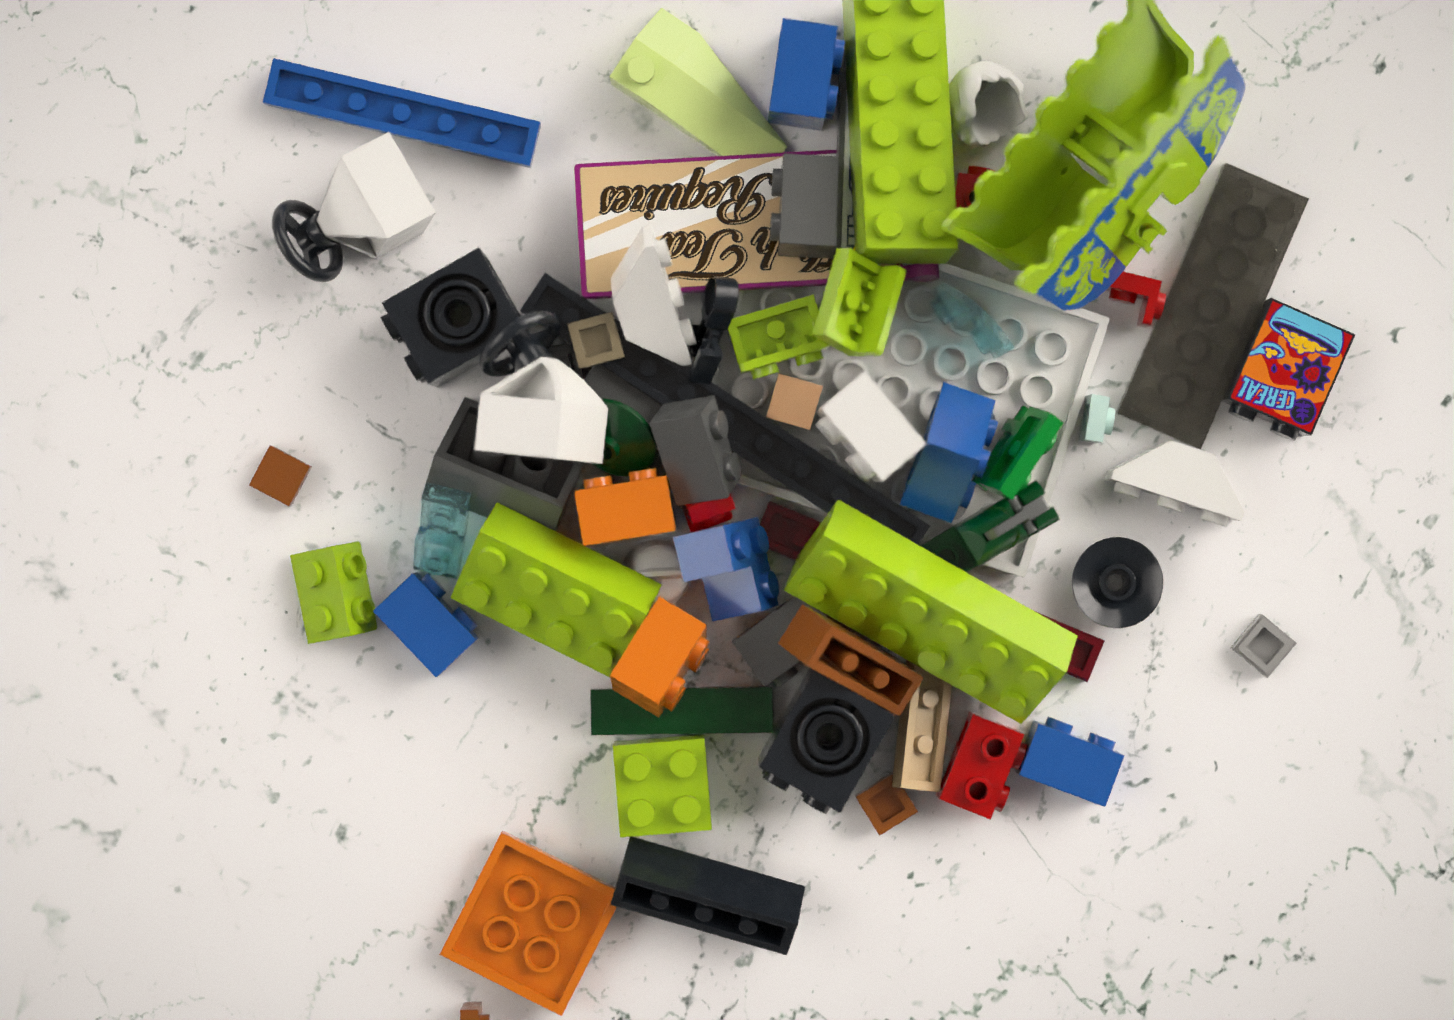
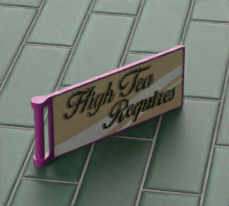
[574,150,940,299]

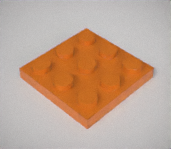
[439,830,617,1016]

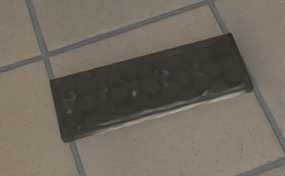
[1115,163,1309,449]

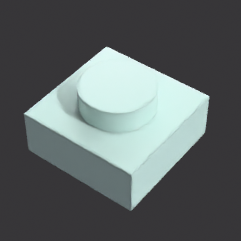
[1079,394,1115,443]

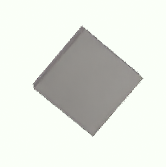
[1230,613,1297,678]

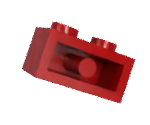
[936,711,1027,820]

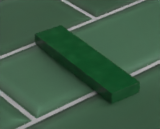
[590,686,773,735]

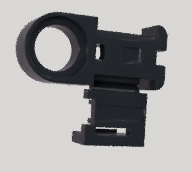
[688,276,739,384]

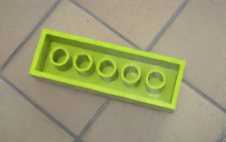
[842,0,958,264]
[784,500,1077,724]

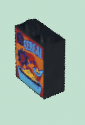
[1220,298,1356,441]

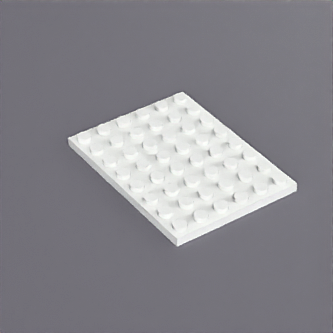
[712,264,1110,578]

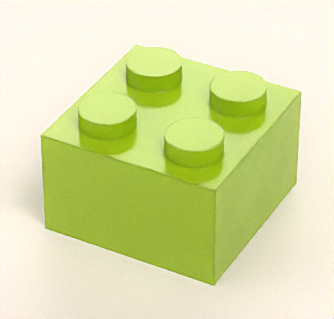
[613,734,712,838]

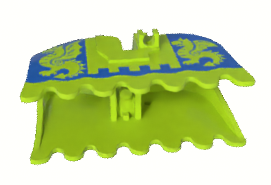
[942,0,1246,311]

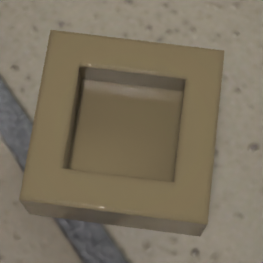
[567,312,625,369]

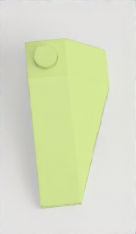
[609,8,787,156]

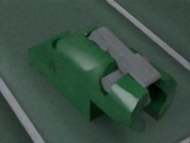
[920,480,1060,572]

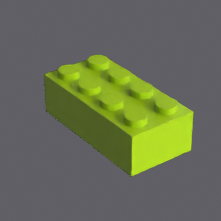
[450,502,662,677]

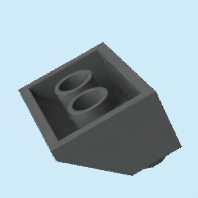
[423,397,585,531]

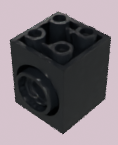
[381,247,531,387]
[758,668,896,814]

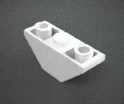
[611,224,697,366]
[1105,440,1245,527]

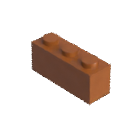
[778,604,924,717]

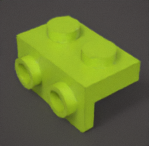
[812,248,906,356]
[728,294,830,380]
[290,541,377,644]

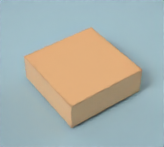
[766,373,823,431]

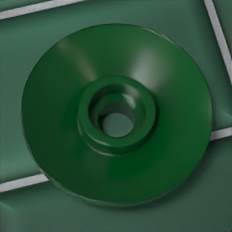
[592,398,657,477]

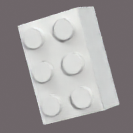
[815,371,926,482]

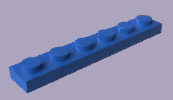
[263,58,541,168]

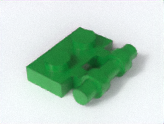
[972,405,1064,500]

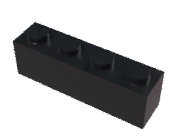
[610,837,805,955]

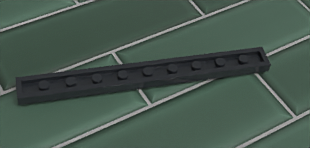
[520,273,930,545]

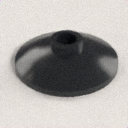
[1072,537,1163,628]

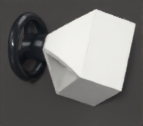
[272,132,436,282]
[474,311,608,464]

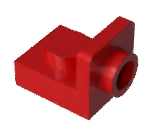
[1106,271,1166,328]
[681,494,736,532]

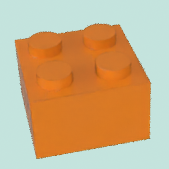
[574,468,677,546]
[610,596,710,718]

